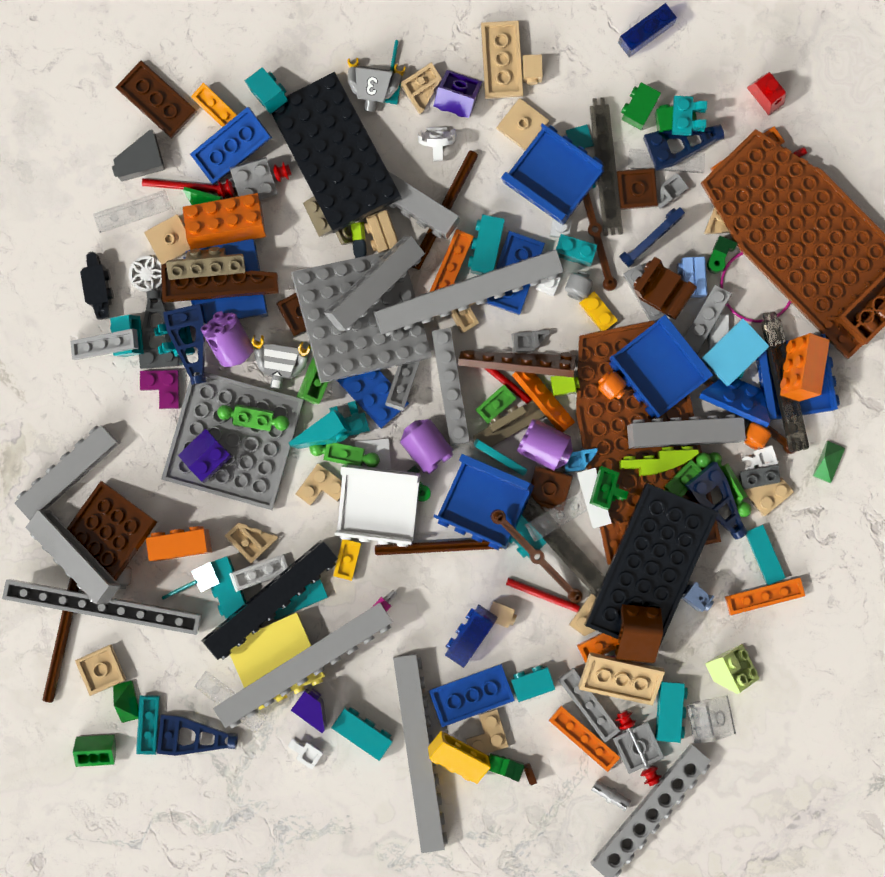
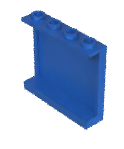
[501,123,604,225]
[183,239,268,324]
[609,315,713,419]
[756,334,840,420]
[433,454,534,551]

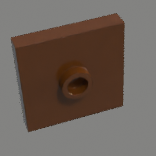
[616,168,658,210]
[527,465,573,512]

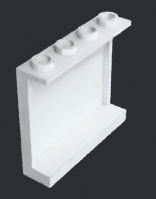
[335,464,421,547]

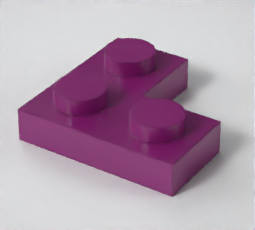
[140,370,180,409]

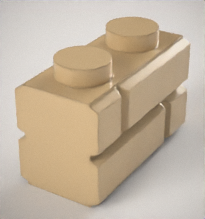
[364,210,398,253]

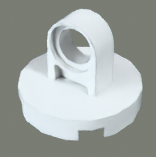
[418,126,456,162]

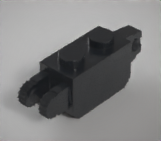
[80,251,114,320]

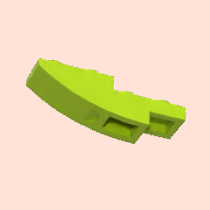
[619,446,699,476]

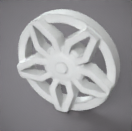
[129,256,162,292]

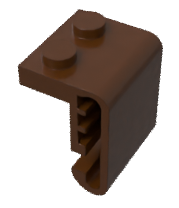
[633,257,697,320]
[615,604,663,663]

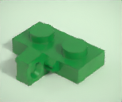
[589,466,628,510]

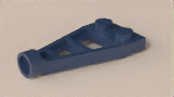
[643,124,724,171]
[619,207,685,268]
[163,304,207,385]
[685,462,748,540]
[157,714,238,756]

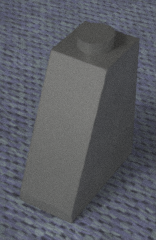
[112,129,165,182]

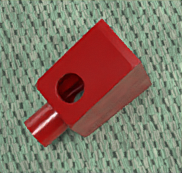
[747,72,786,115]

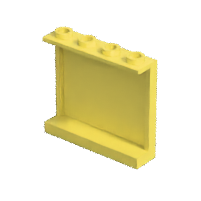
[230,612,326,710]

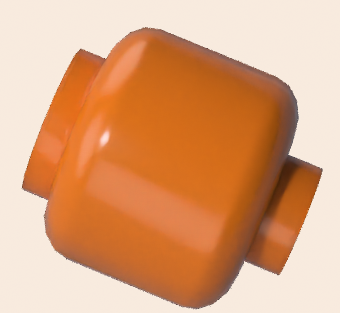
[598,371,626,400]
[744,422,772,450]

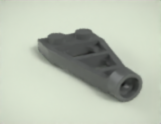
[139,290,179,369]

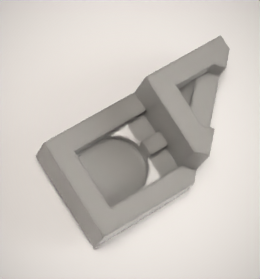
[658,173,689,209]
[511,330,550,353]

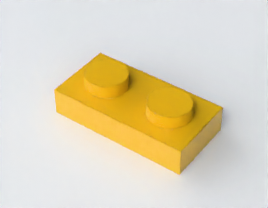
[579,291,618,331]
[333,539,361,581]

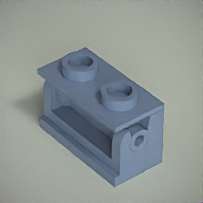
[681,582,715,612]

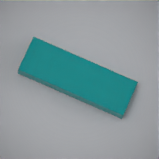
[474,439,528,476]
[746,525,786,585]
[274,580,328,620]
[136,695,160,755]

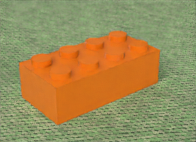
[183,193,266,249]

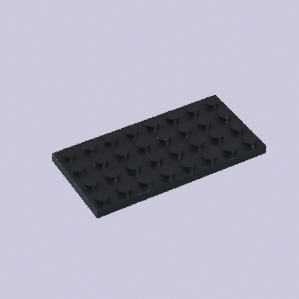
[271,72,402,233]
[584,482,719,648]

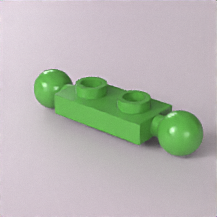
[217,404,289,431]
[309,443,380,468]
[664,452,711,497]
[709,452,752,517]

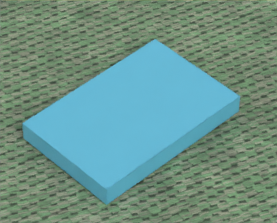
[701,319,769,386]

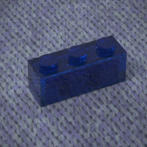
[618,3,677,57]
[445,604,498,668]

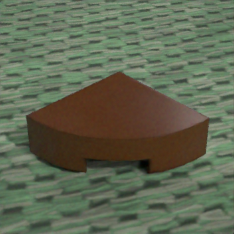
[524,763,537,786]

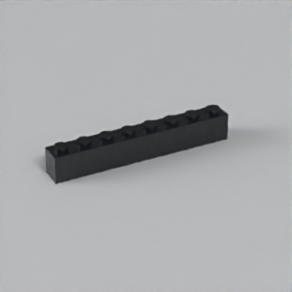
[201,540,338,660]

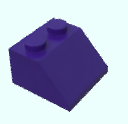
[433,70,482,118]
[178,429,232,483]
[291,688,327,733]

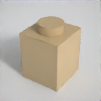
[522,55,542,85]
[486,601,517,628]

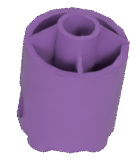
[201,311,254,367]
[400,419,454,474]
[517,419,573,471]

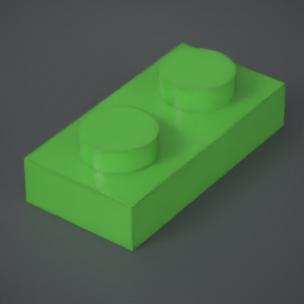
[475,385,517,424]

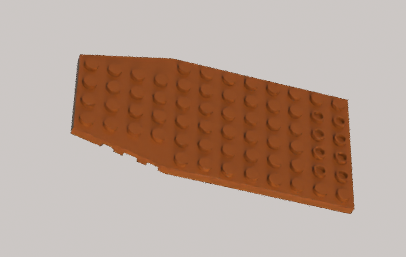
[701,129,885,359]
[576,321,721,565]

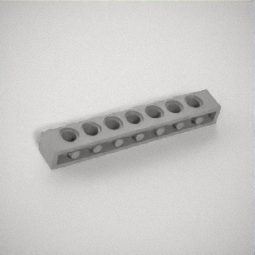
[590,744,711,877]

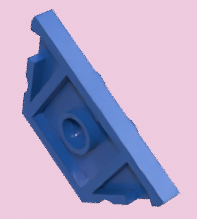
[699,378,770,428]

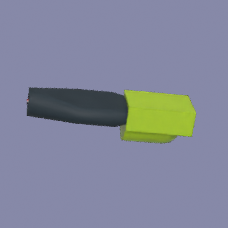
[351,222,367,258]

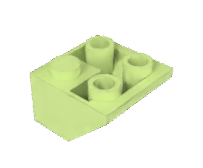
[705,644,760,694]

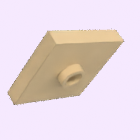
[496,98,549,151]
[144,214,191,264]
[75,644,126,696]

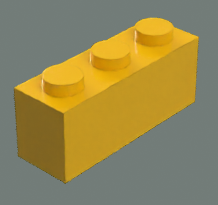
[428,731,491,784]

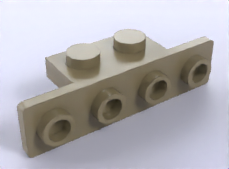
[303,196,353,245]
[166,247,246,280]
[473,401,545,452]

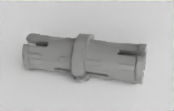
[591,780,631,811]

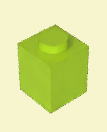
[550,374,580,397]

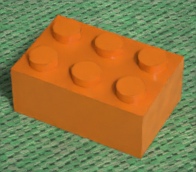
[780,333,830,402]
[146,526,212,561]

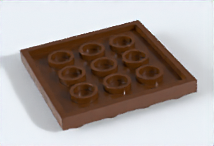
[67,481,157,581]

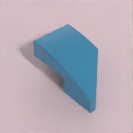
[564,448,598,473]

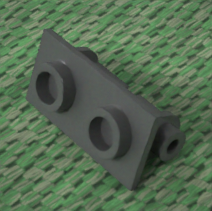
[739,464,780,489]

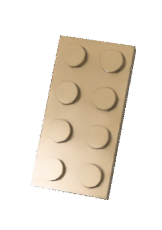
[481,21,523,99]
[578,652,665,706]

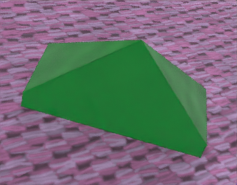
[183,187,222,205]
[813,441,845,483]
[113,680,139,723]

